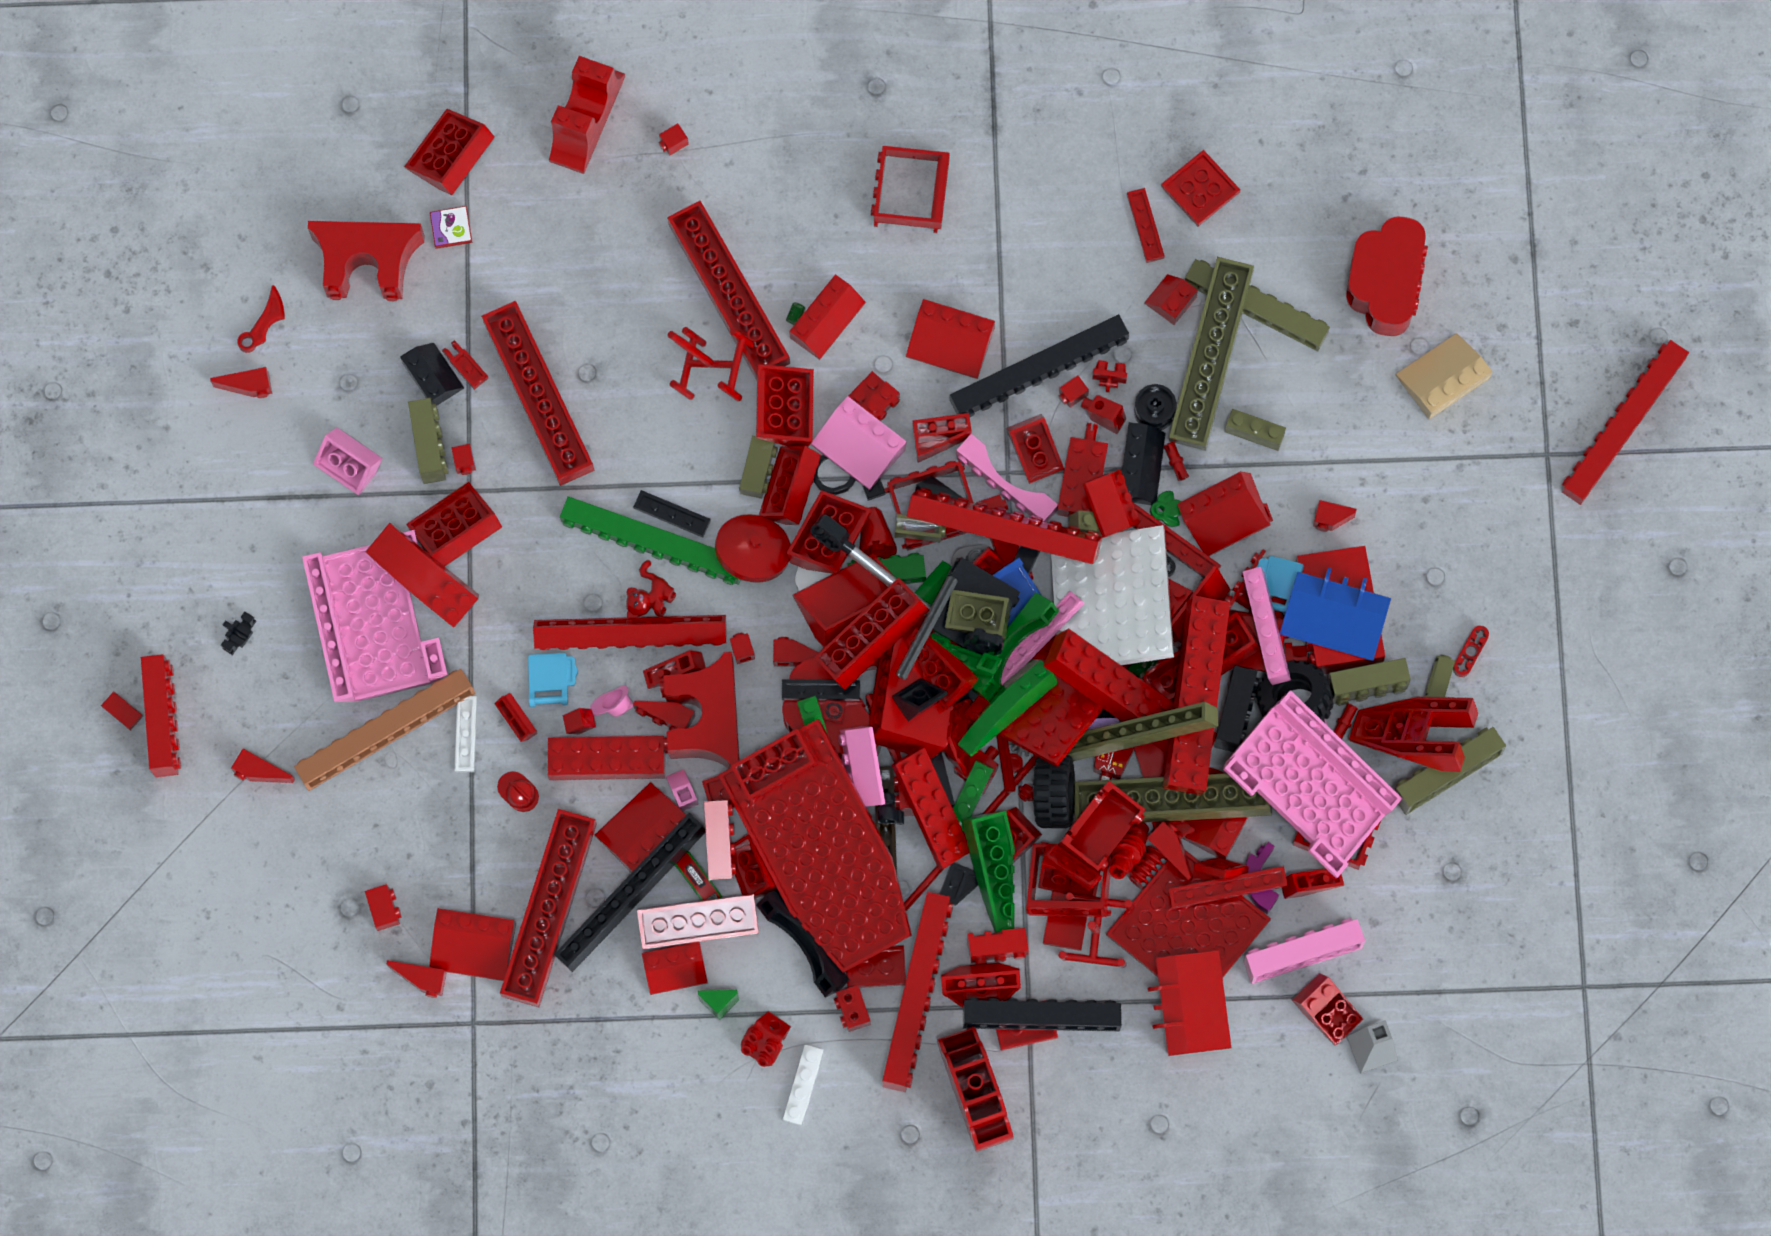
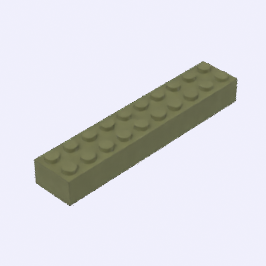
[1169,256,1254,451]
[1075,774,1272,823]

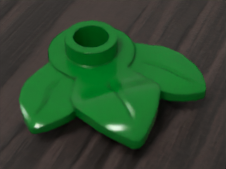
[1150,491,1182,527]

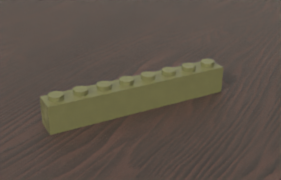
[1185,259,1330,352]

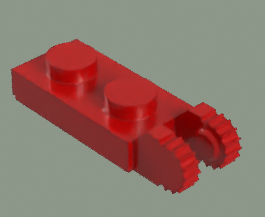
[442,340,489,390]

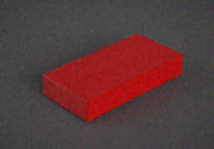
[101,691,143,731]

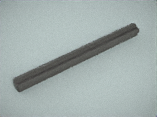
[896,576,957,679]

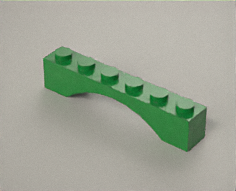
[971,592,1060,702]

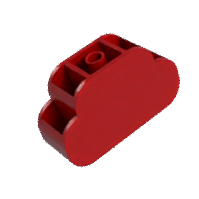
[1346,216,1428,336]
[782,657,881,763]
[937,1027,1014,1152]

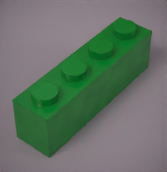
[847,553,926,584]

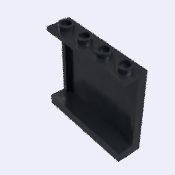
[921,557,1020,653]

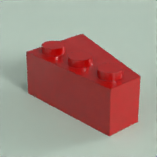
[912,413,972,463]
[967,928,1029,965]

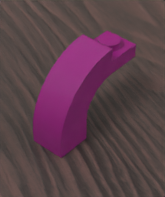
[1245,842,1279,915]

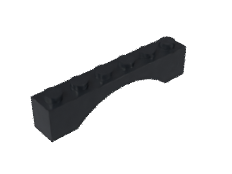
[756,889,850,998]

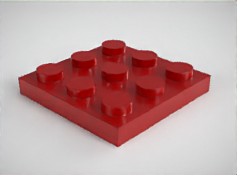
[1161,150,1241,226]

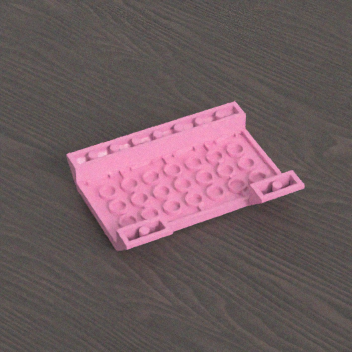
[302,530,448,702]
[1223,690,1402,878]

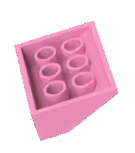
[811,396,907,491]

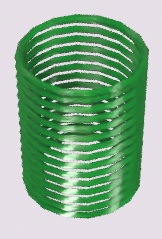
[786,302,805,325]

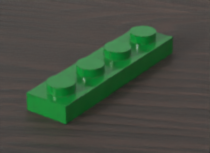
[953,760,994,833]

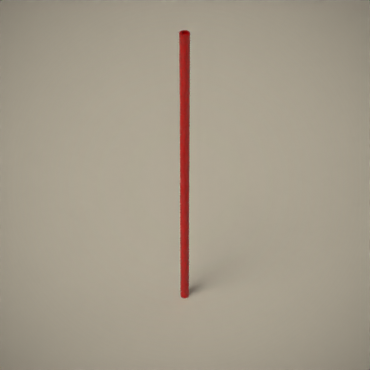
[904,755,1037,911]

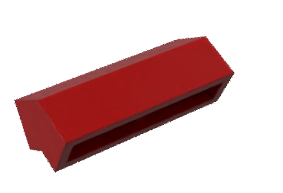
[494,693,537,742]

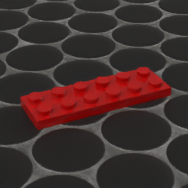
[892,747,970,869]

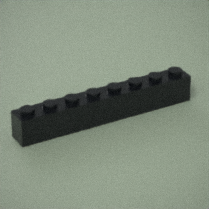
[963,998,1122,1032]

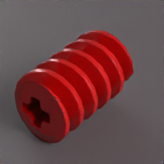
[1127,846,1168,890]

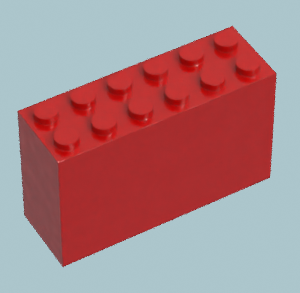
[1295,546,1385,674]
[868,628,960,760]

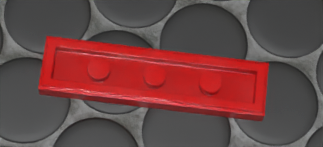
[1127,188,1165,263]

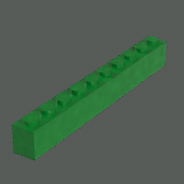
[560,496,741,585]

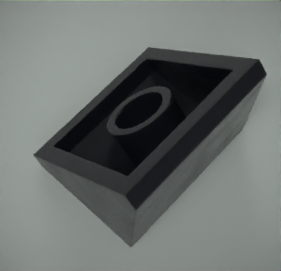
[892,678,948,722]

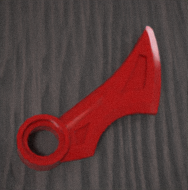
[237,285,285,353]

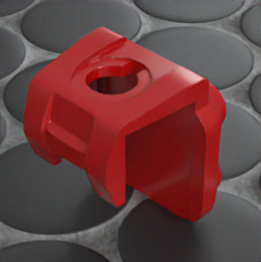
[741,1011,791,1067]

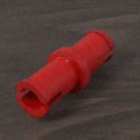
[1163,442,1189,481]
[1333,703,1358,739]

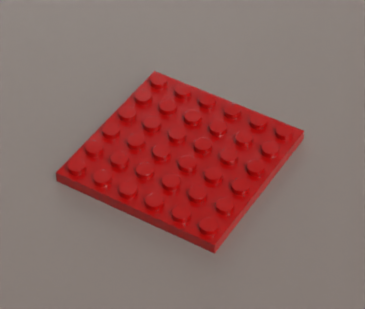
[1106,849,1271,978]

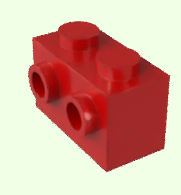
[834,985,871,1032]

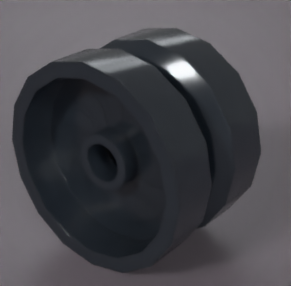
[1134,384,1177,430]

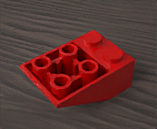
[1292,973,1363,1046]

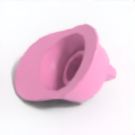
[590,686,633,717]

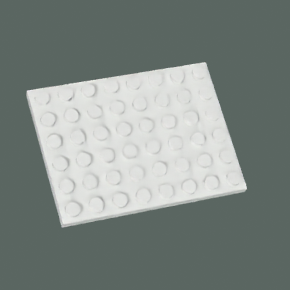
[1051,525,1174,665]

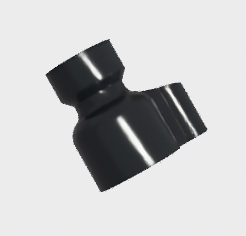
[878,793,904,825]

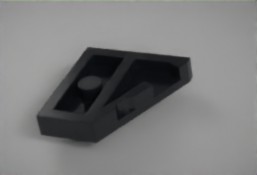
[939,863,978,906]

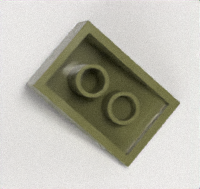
[945,590,1012,640]

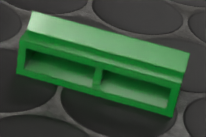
[915,560,952,605]

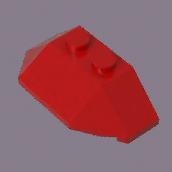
[942,699,974,774]
[941,963,1021,1008]

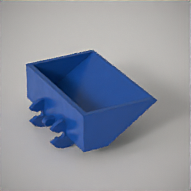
[1280,568,1391,661]

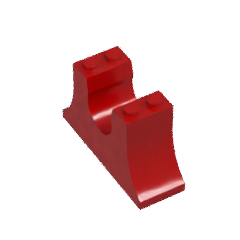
[549,56,625,174]
[308,221,425,302]
[660,652,740,769]

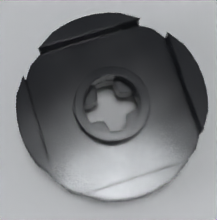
[964,628,1004,655]

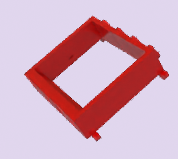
[871,146,950,233]
[884,461,974,551]
[1026,842,1112,917]

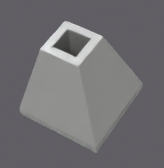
[1347,1020,1398,1074]

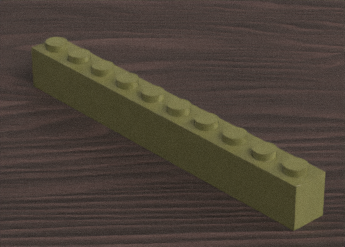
[1068,702,1218,761]

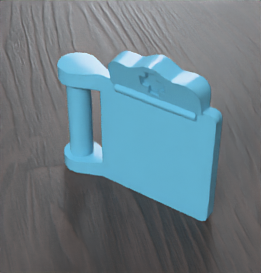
[1256,556,1304,615]
[528,653,578,707]

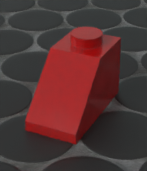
[1313,500,1357,532]

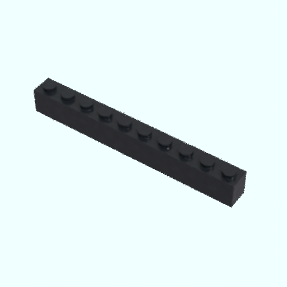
[950,314,1129,417]
[554,813,706,972]

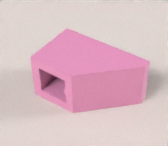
[666,769,698,811]

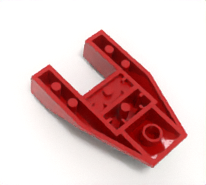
[1349,697,1479,772]

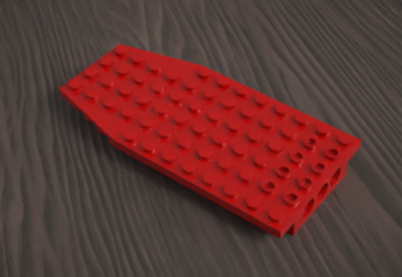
[718,719,912,973]

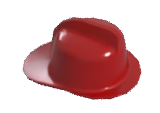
[497,771,539,812]

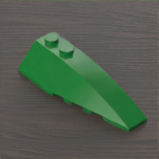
[958,659,1058,757]
[962,810,1015,933]

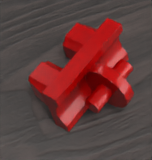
[1092,360,1127,393]

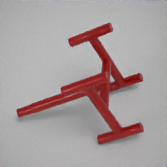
[667,327,754,401]
[1058,892,1134,968]

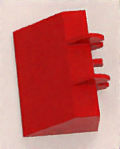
[792,553,892,647]
[1148,950,1232,1056]

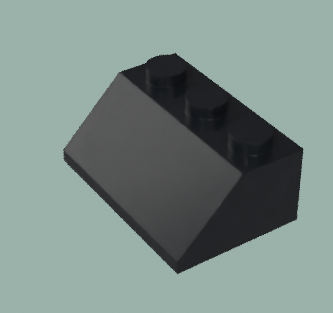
[400,343,464,406]

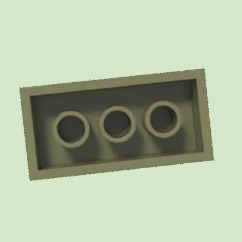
[408,398,449,484]
[1328,658,1411,706]

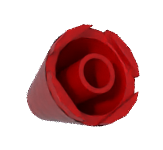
[859,507,897,559]

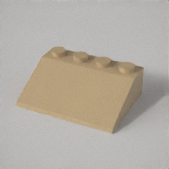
[1395,333,1493,420]

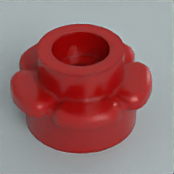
[1018,784,1034,802]

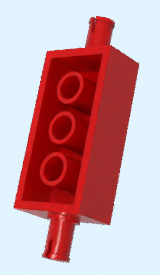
[1057,423,1108,528]

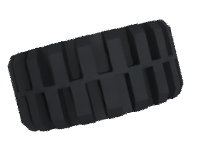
[1256,660,1334,723]
[1033,754,1075,828]

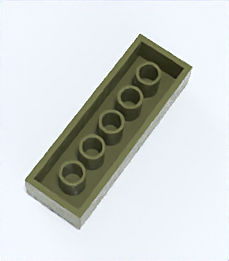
[1395,727,1506,815]

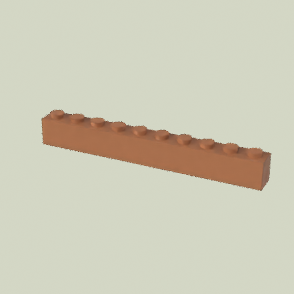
[294,669,476,791]

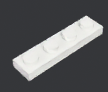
[783,1045,824,1126]

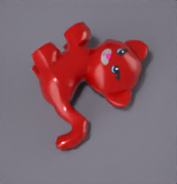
[626,560,676,617]

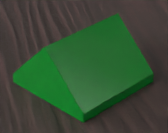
[698,990,739,1020]

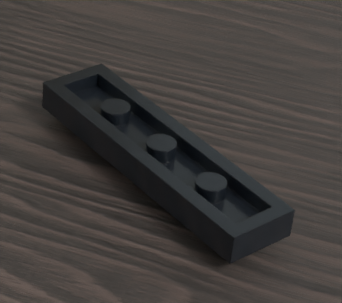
[633,490,711,538]
[782,679,860,701]

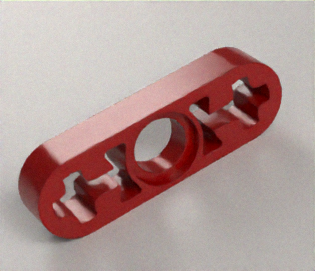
[1453,626,1489,677]

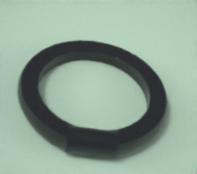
[813,455,856,495]

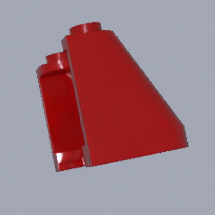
[1057,781,1146,872]

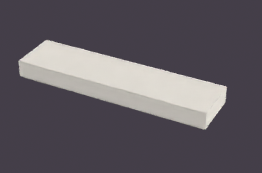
[455,696,477,772]

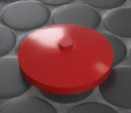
[715,514,791,582]

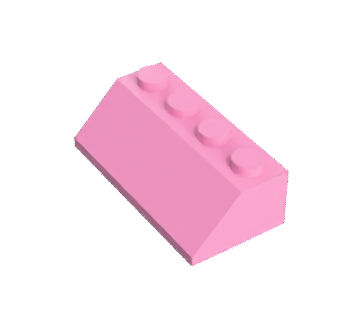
[838,726,885,807]

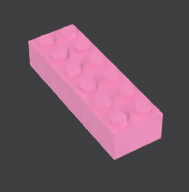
[1244,918,1365,984]

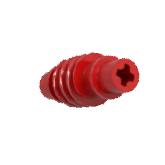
[1109,823,1149,879]

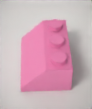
[313,428,383,495]

